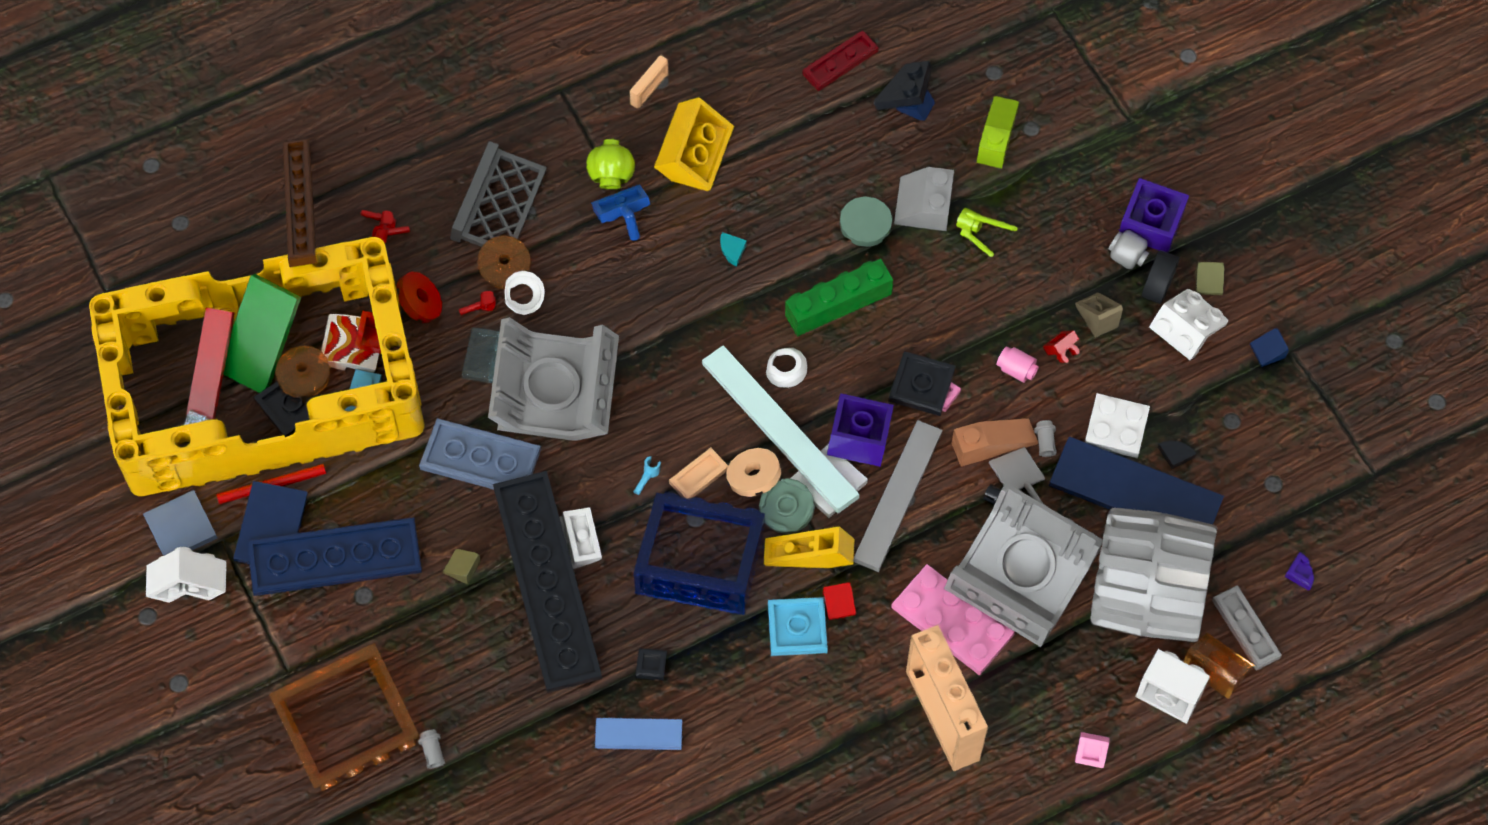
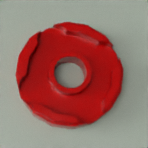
[396,271,442,323]

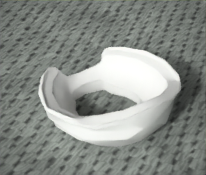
[505,271,545,315]
[766,348,807,388]

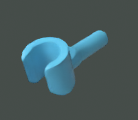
[633,456,661,495]

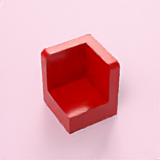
[354,311,381,354]

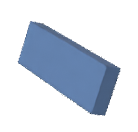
[595,718,682,750]

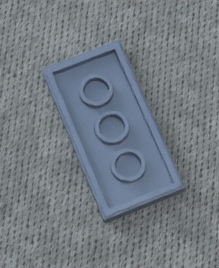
[419,418,541,490]

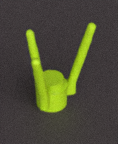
[956,208,1018,257]

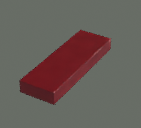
[802,30,878,92]

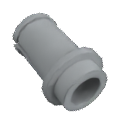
[1034,420,1057,457]
[418,730,445,769]

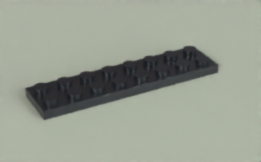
[493,471,602,693]

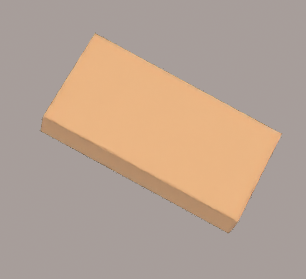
[630,55,668,109]
[669,447,728,502]

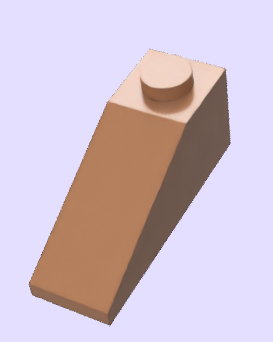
[952,418,1038,467]

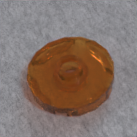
[477,235,531,289]
[275,346,330,398]

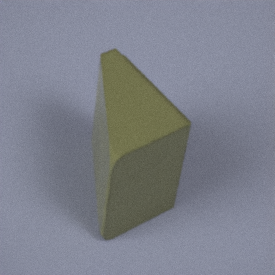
[1195,262,1224,295]
[443,549,481,584]

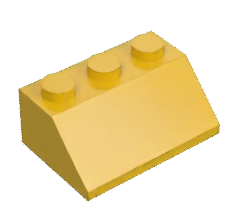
[654,97,734,191]

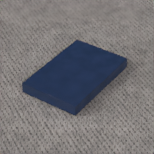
[233,481,308,564]

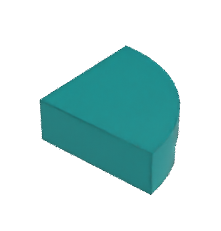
[720,232,747,266]

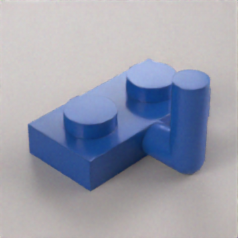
[592,184,650,241]

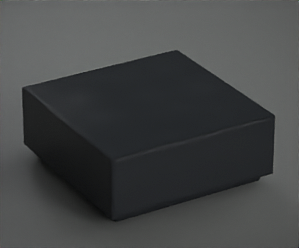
[635,648,667,681]

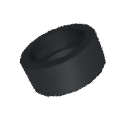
[1141,250,1180,304]

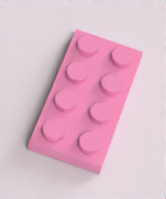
[891,564,1015,675]

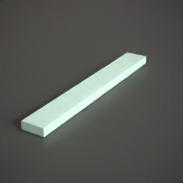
[702,345,859,514]

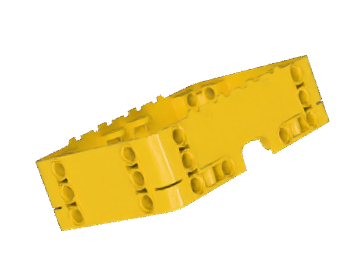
[89,237,424,496]

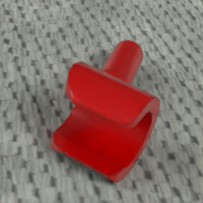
[361,210,396,228]
[372,225,410,243]
[459,291,496,315]

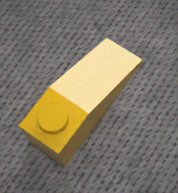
[764,527,854,568]

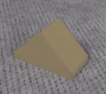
[1075,293,1123,337]

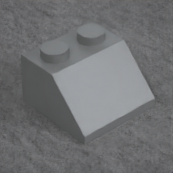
[894,167,954,231]

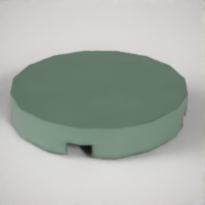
[839,196,892,247]
[759,478,815,534]

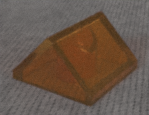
[1184,633,1254,699]

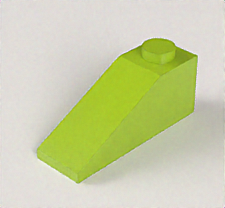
[977,96,1019,169]

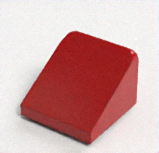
[823,582,856,620]

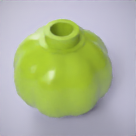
[586,139,635,189]

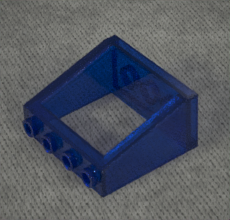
[634,492,765,615]

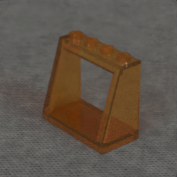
[269,643,419,791]

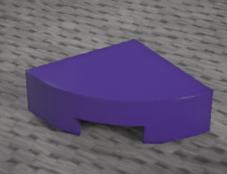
[1285,552,1314,591]

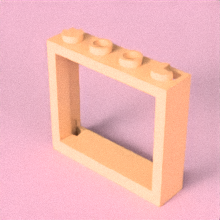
[906,625,988,771]

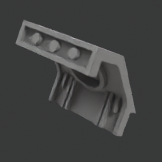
[488,317,619,441]
[944,483,1103,647]

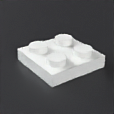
[1085,393,1150,458]

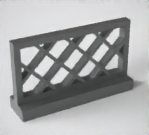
[450,141,547,258]

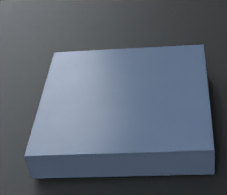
[143,490,217,556]

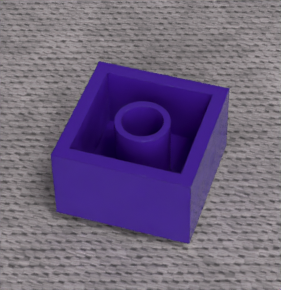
[1119,178,1189,253]
[827,393,894,467]

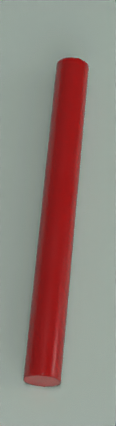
[216,464,326,505]

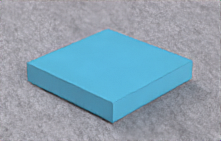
[768,597,828,656]

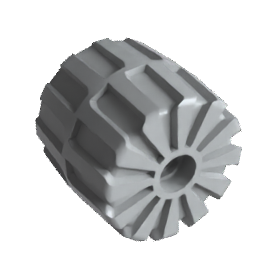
[1091,508,1217,642]

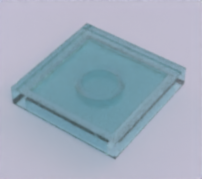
[462,327,500,383]

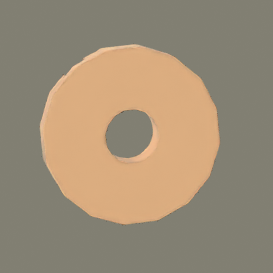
[726,448,781,497]

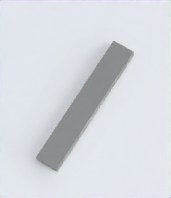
[853,420,943,572]

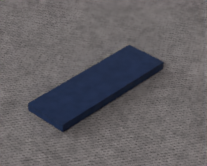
[1049,437,1224,525]
[247,517,422,596]

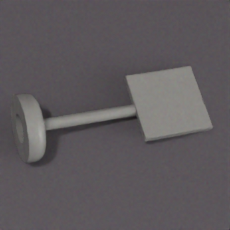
[989,447,1075,523]

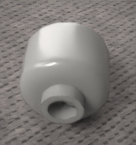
[1108,230,1149,269]

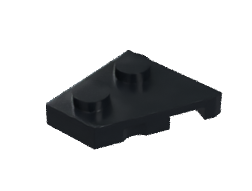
[874,61,932,110]

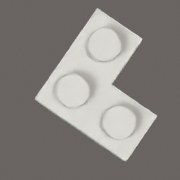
[146,547,226,603]

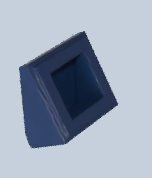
[896,90,935,121]
[1250,328,1289,367]

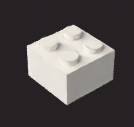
[1136,649,1210,724]

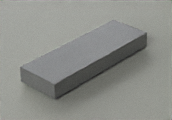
[1212,585,1282,671]

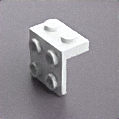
[1149,289,1228,360]

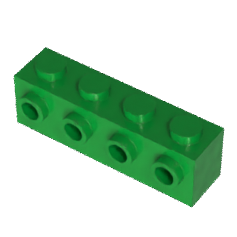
[785,259,893,337]

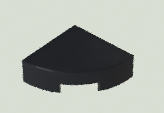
[1158,441,1196,469]

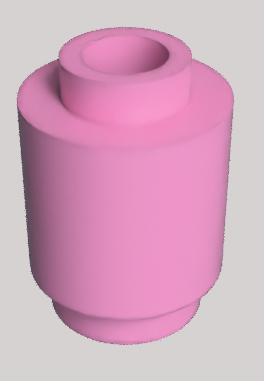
[996,346,1039,383]

